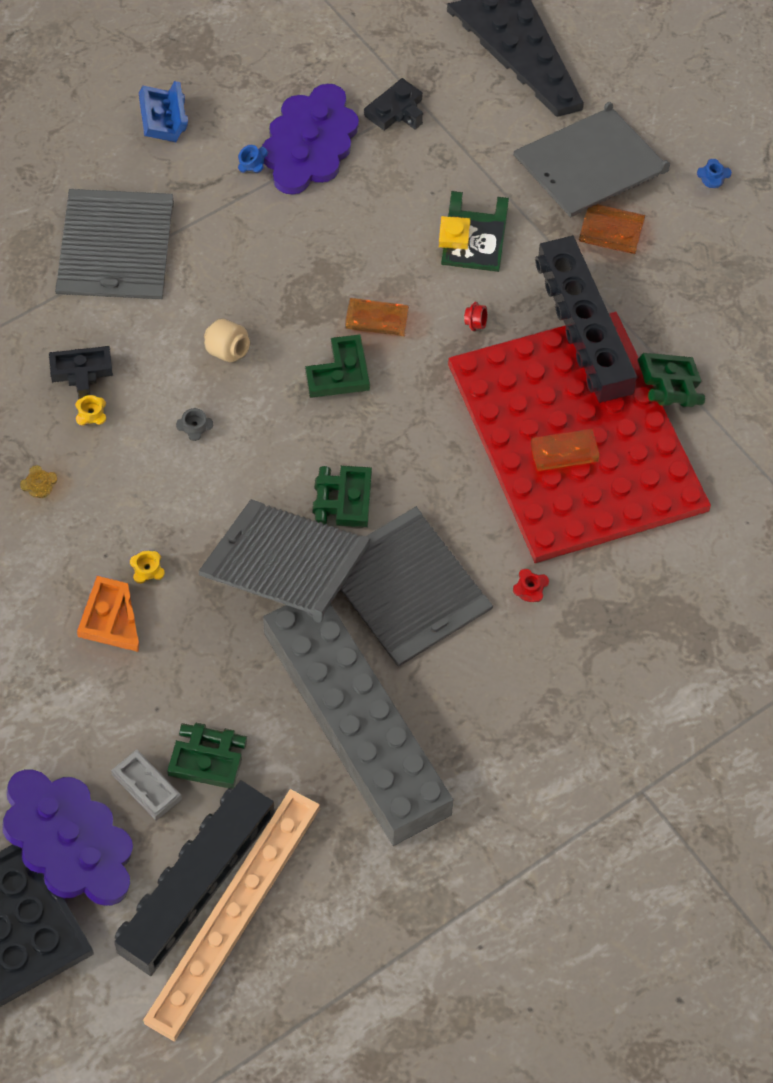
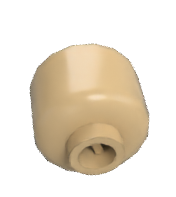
[204,318,250,362]

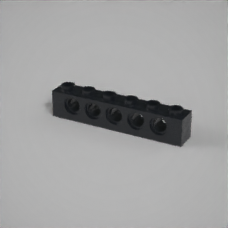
[535,235,637,403]

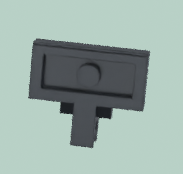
[364,78,423,131]
[49,346,113,400]

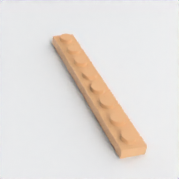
[143,789,320,1042]

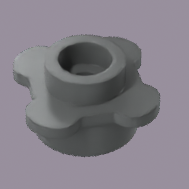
[176,408,213,441]

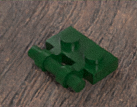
[637,352,705,408]
[312,465,372,528]
[167,722,247,789]

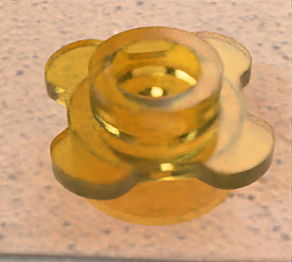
[20,465,58,498]

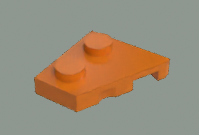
[77,576,140,652]

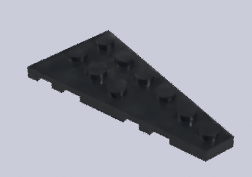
[447,0,584,117]

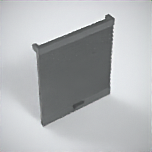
[513,102,670,218]
[55,189,174,299]
[199,499,370,623]
[340,506,493,667]

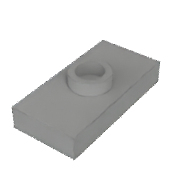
[111,750,182,821]

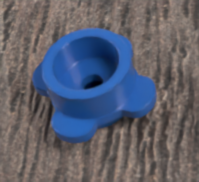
[238,145,268,173]
[697,159,732,188]

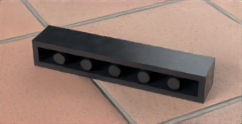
[114,780,275,976]

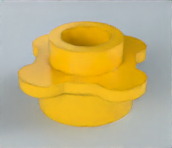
[75,395,106,425]
[130,551,165,584]

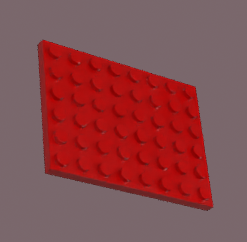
[448,311,711,563]

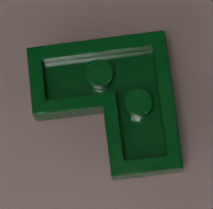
[305,334,370,398]

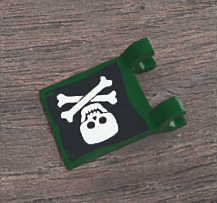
[441,191,509,272]

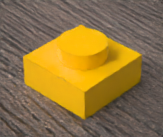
[439,216,470,250]

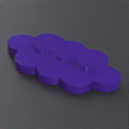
[262,83,359,195]
[2,769,133,906]

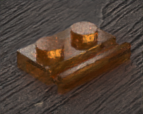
[579,204,645,254]

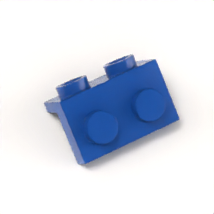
[138,81,188,142]

